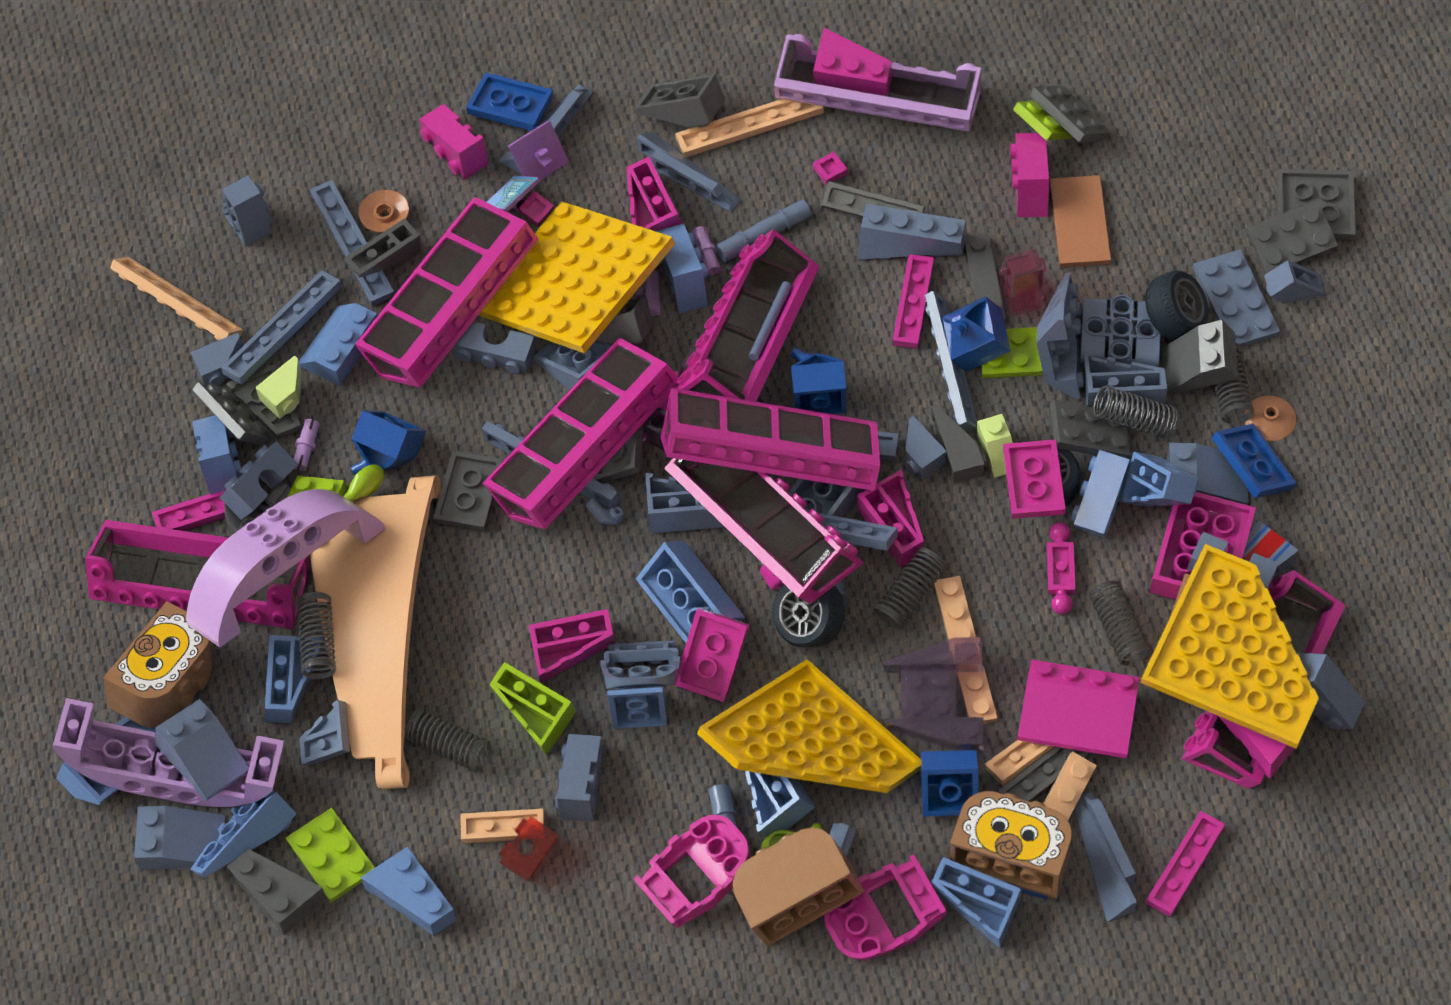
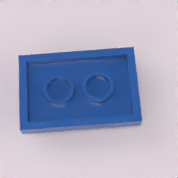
[466,72,554,131]
[1212,423,1297,498]

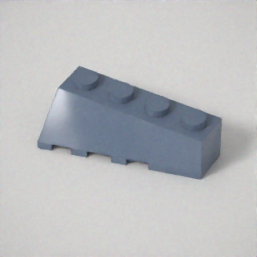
[858,204,967,261]

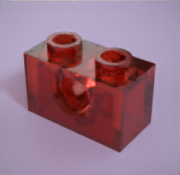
[499,816,560,882]

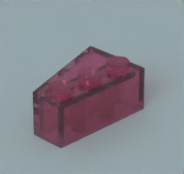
[997,248,1047,316]

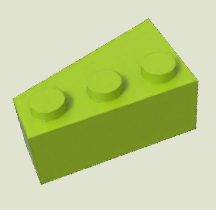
[490,662,577,755]

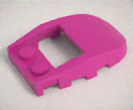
[634,815,750,929]
[824,855,947,961]

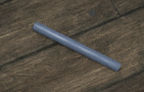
[749,281,792,361]

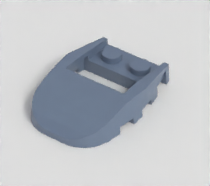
[600,641,680,689]

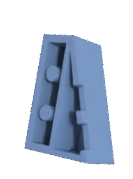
[192,415,241,494]
[1118,451,1199,507]

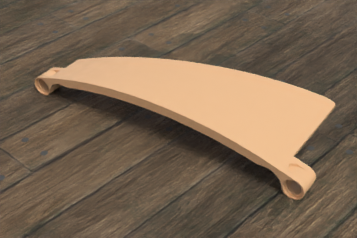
[310,475,441,789]

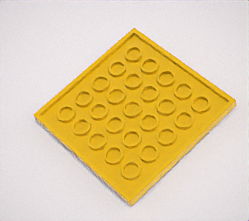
[479,202,675,353]

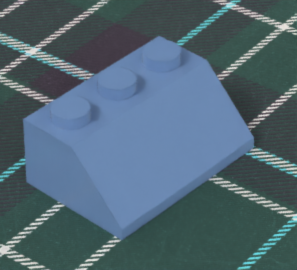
[299,303,377,386]

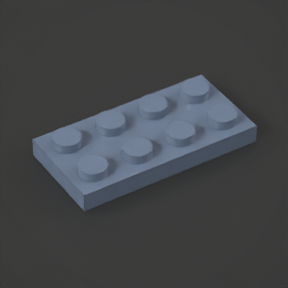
[1193,249,1280,348]

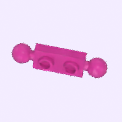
[1047,522,1075,615]

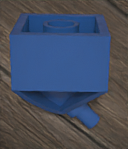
[942,296,1011,372]
[790,347,847,414]
[351,410,427,475]
[921,750,978,816]

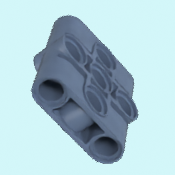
[1080,295,1160,367]

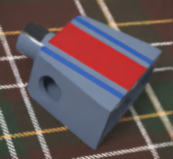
[1243,520,1298,578]

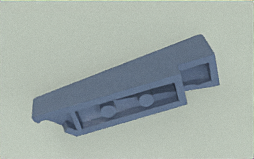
[498,85,594,173]
[637,132,741,213]
[1075,791,1137,922]

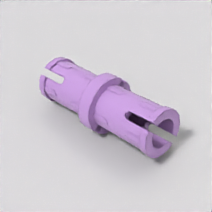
[692,226,722,276]
[293,419,320,471]

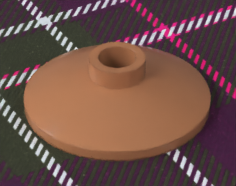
[359,190,409,233]
[1244,396,1296,441]

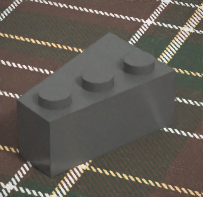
[227,849,327,935]

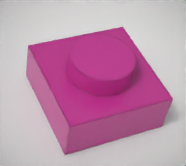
[813,152,847,186]
[518,191,554,227]

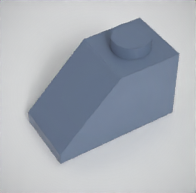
[1264,260,1326,302]
[191,333,243,386]
[905,416,947,480]

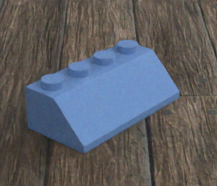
[636,541,745,643]

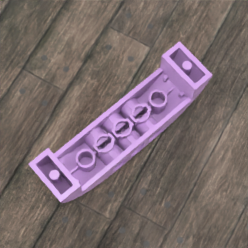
[186,489,385,647]
[53,698,284,807]

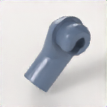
[585,498,624,525]

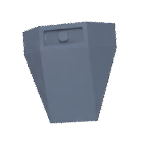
[1036,273,1085,399]

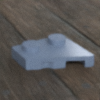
[299,700,350,766]

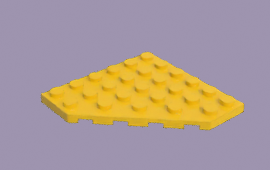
[1141,544,1319,749]
[697,659,921,793]

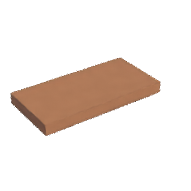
[1049,175,1111,268]

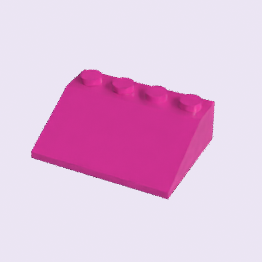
[1149,492,1256,600]
[1017,659,1140,758]

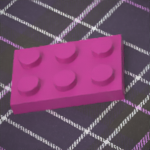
[1003,439,1066,519]
[675,607,750,702]

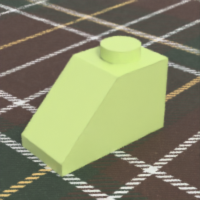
[256,355,302,419]
[977,414,1013,478]

